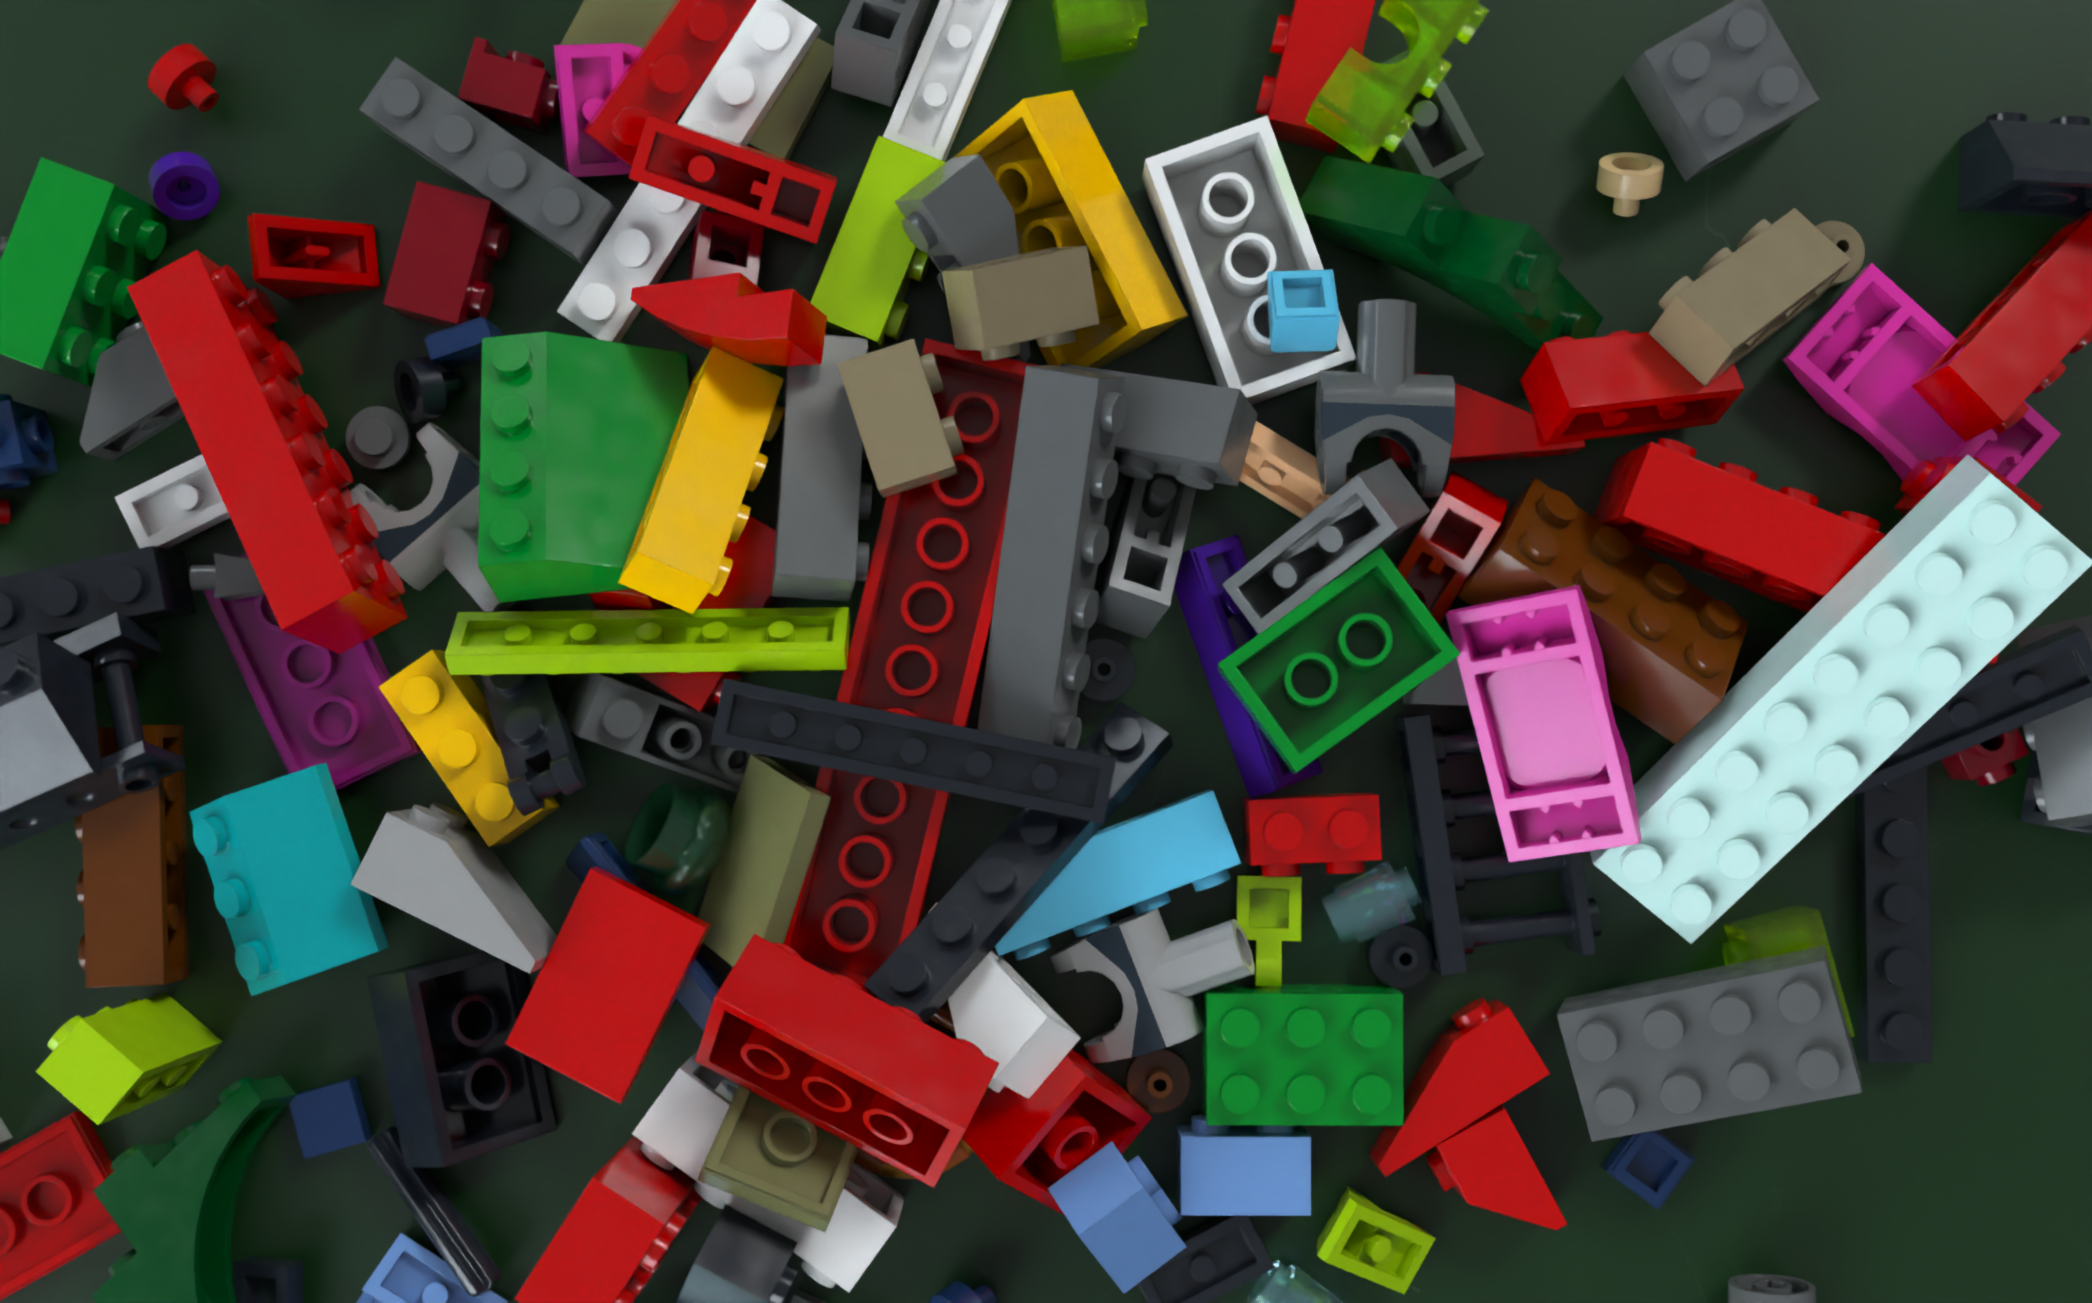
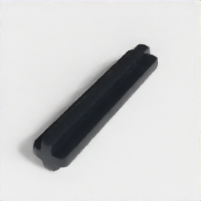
[367,1126,501,1297]

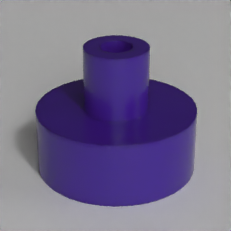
[148,152,220,220]

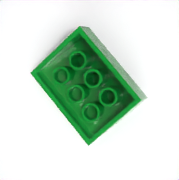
[478,331,691,603]

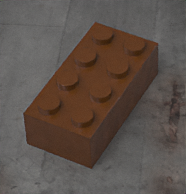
[1458,478,1749,744]

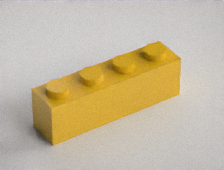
[618,346,784,614]

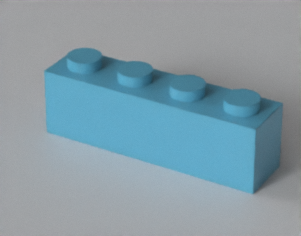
[995,788,1241,961]

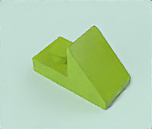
[1317,1186,1436,1294]

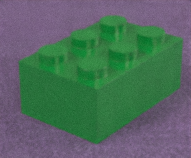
[0,157,169,387]
[1217,547,1460,775]
[1201,984,1404,1126]

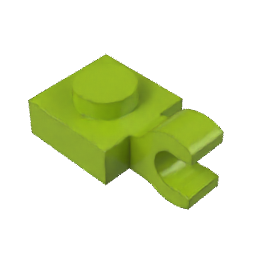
[1236,875,1302,987]

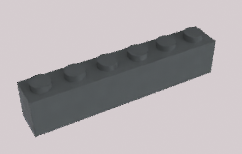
[977,365,1128,749]

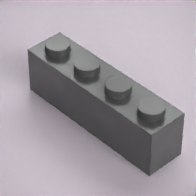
[359,56,620,267]
[771,334,872,602]

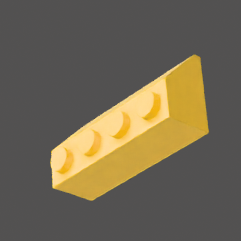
[954,90,1188,368]

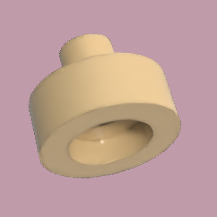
[1596,152,1664,217]

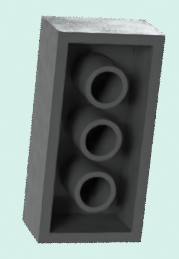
[1557,945,1862,1142]

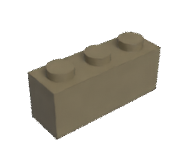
[1648,208,1852,387]

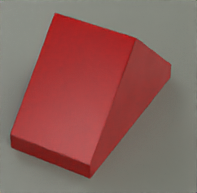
[247,213,380,299]

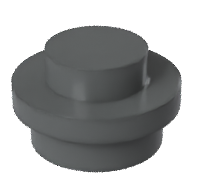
[345,406,412,470]

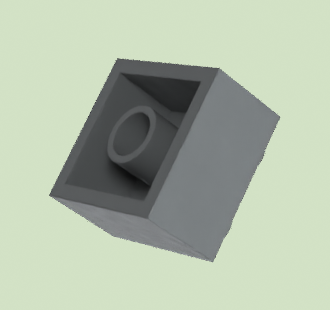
[1623,0,1820,182]

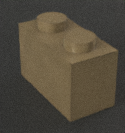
[942,245,1100,360]
[837,338,965,498]

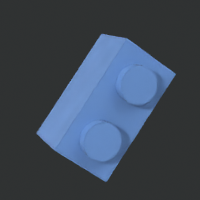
[1177,1114,1311,1216]
[1048,1141,1187,1293]

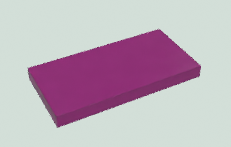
[203,553,423,793]

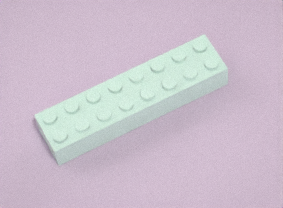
[1590,454,2092,944]

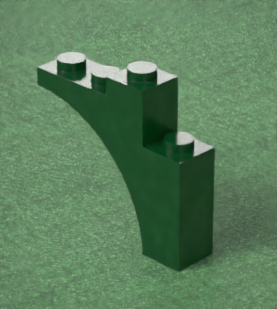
[1299,155,1603,353]
[91,1076,296,1303]

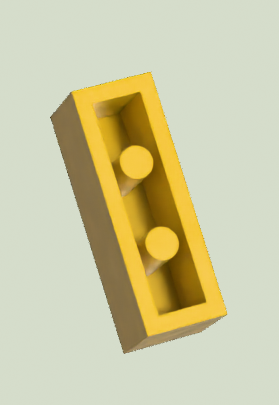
[379,650,560,847]

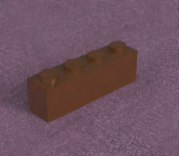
[75,725,190,988]

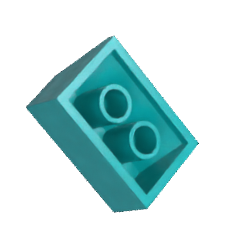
[189,763,389,996]

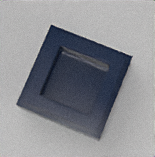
[424,317,503,371]
[289,1076,373,1159]
[1601,1130,1696,1210]

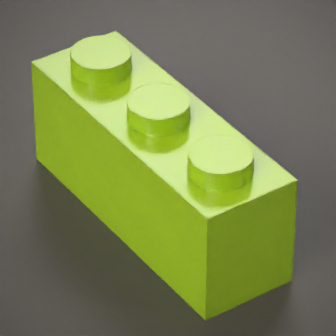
[810,135,946,350]
[36,992,223,1126]

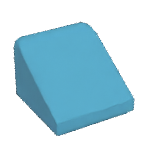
[1267,269,1340,353]

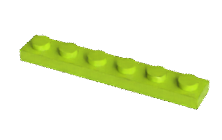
[444,607,851,676]

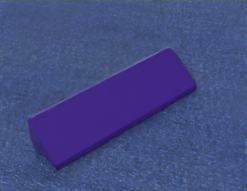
[1174,535,1323,797]

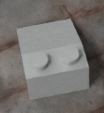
[350,802,557,973]

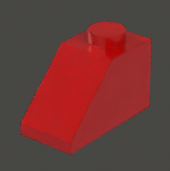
[1425,1105,1567,1230]

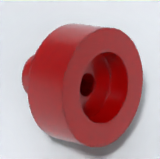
[147,43,219,112]

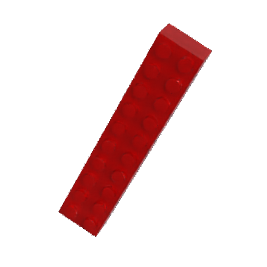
[784,338,1039,994]

